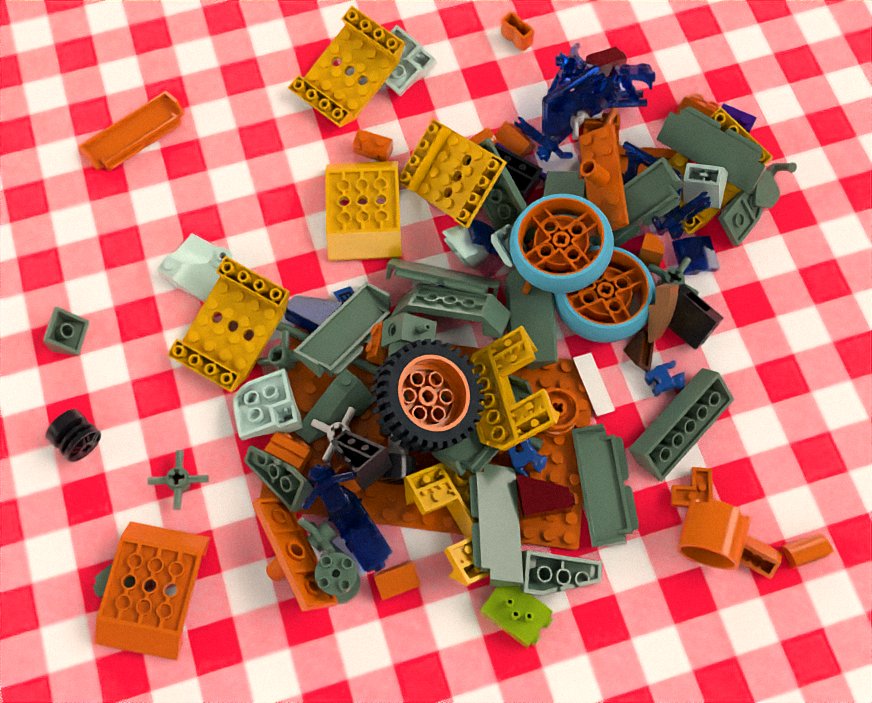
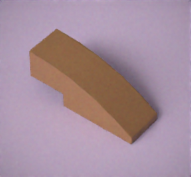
[648,283,679,343]

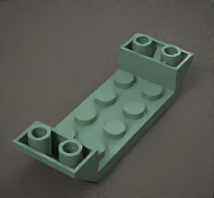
[390,283,511,338]

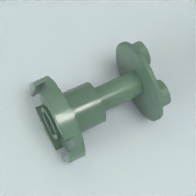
[315,552,361,604]

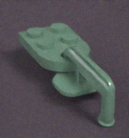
[718,162,797,246]

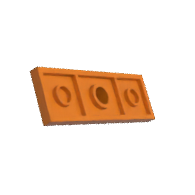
[579,124,629,237]
[252,498,338,612]

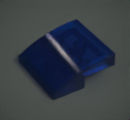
[468,219,499,255]
[672,236,720,275]

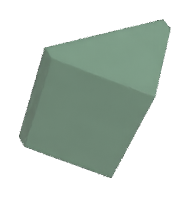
[43,306,90,356]

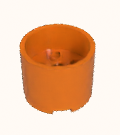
[677,499,752,570]

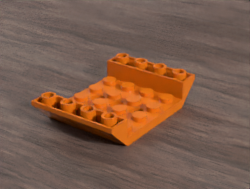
[94,521,210,661]

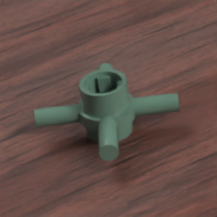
[648,257,699,301]
[257,330,300,371]
[147,450,209,510]
[298,517,344,554]

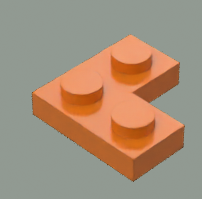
[671,467,713,508]

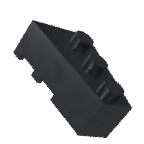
[495,144,543,203]
[331,429,392,491]

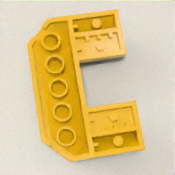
[470,326,560,451]
[404,463,490,586]

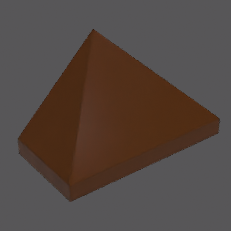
[623,330,654,372]

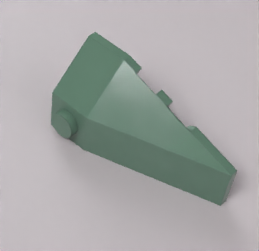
[294,368,373,445]
[244,446,316,512]
[520,550,602,595]

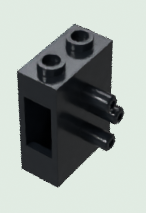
[668,284,724,350]

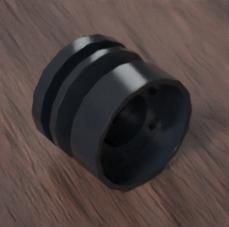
[45,409,102,462]

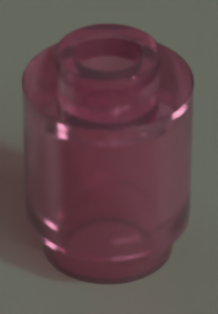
[479,251,504,278]

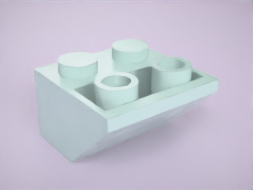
[683,163,728,209]
[442,225,489,269]

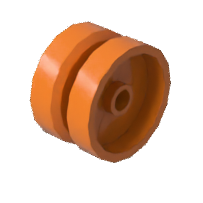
[541,388,580,438]

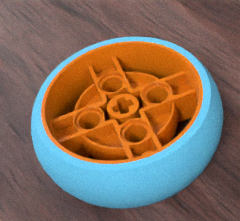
[510,194,614,293]
[554,245,656,343]

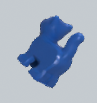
[644,360,686,397]
[506,438,548,477]

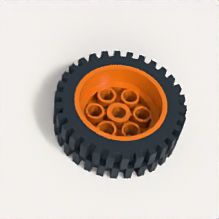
[371,339,485,453]

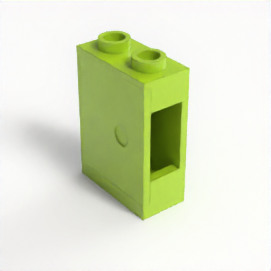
[480,586,553,649]

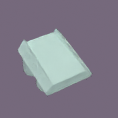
[491,224,528,267]

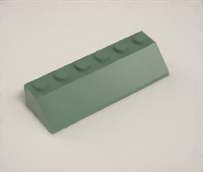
[629,368,735,482]

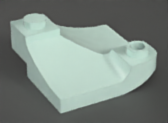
[385,24,437,97]
[157,233,234,302]
[233,368,303,441]

